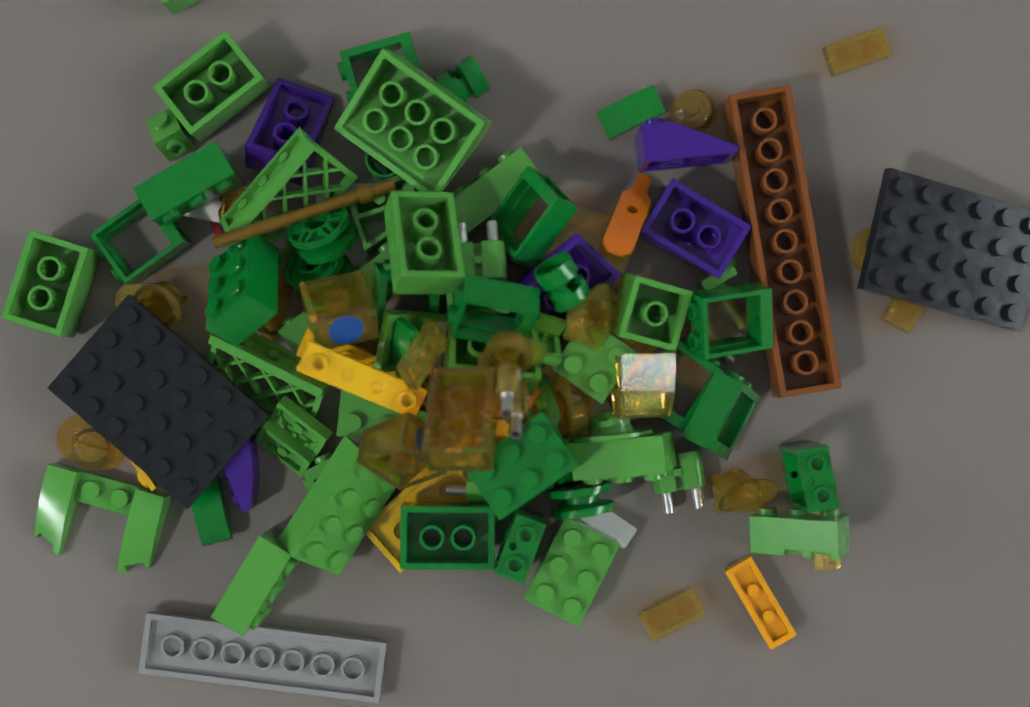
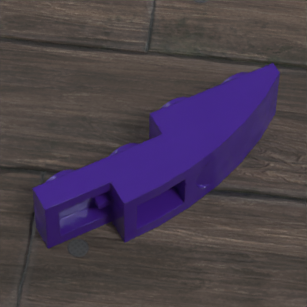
[221,435,260,513]

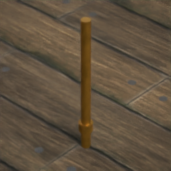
[212,178,396,249]

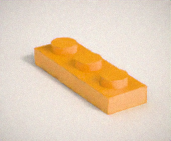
[723,555,797,650]

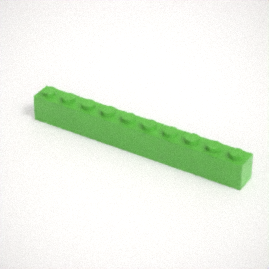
[278,147,539,353]

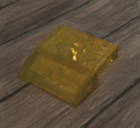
[611,353,676,420]

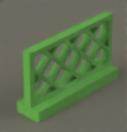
[220,128,358,265]
[208,333,330,419]

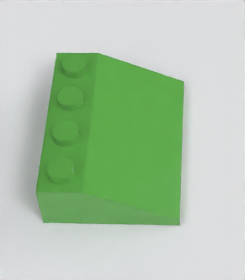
[334,49,493,192]

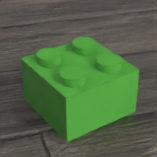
[607,272,693,352]
[550,318,638,404]

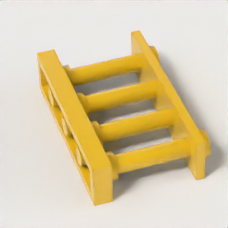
[296,325,428,419]

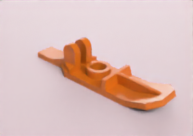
[602,172,653,257]

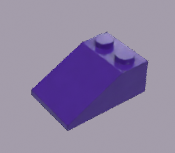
[245,78,335,186]
[634,118,738,173]
[639,179,752,279]
[516,232,621,338]

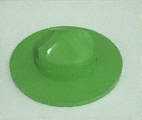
[570,410,653,443]

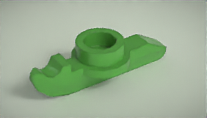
[535,374,561,427]

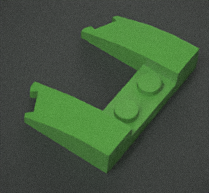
[34,462,172,573]

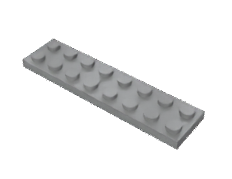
[138,611,388,704]

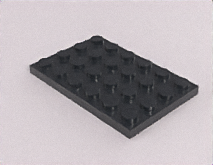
[857,168,1030,331]
[47,294,271,509]

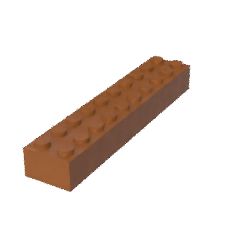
[723,85,842,398]

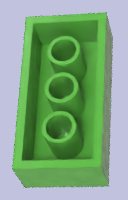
[278,436,405,575]

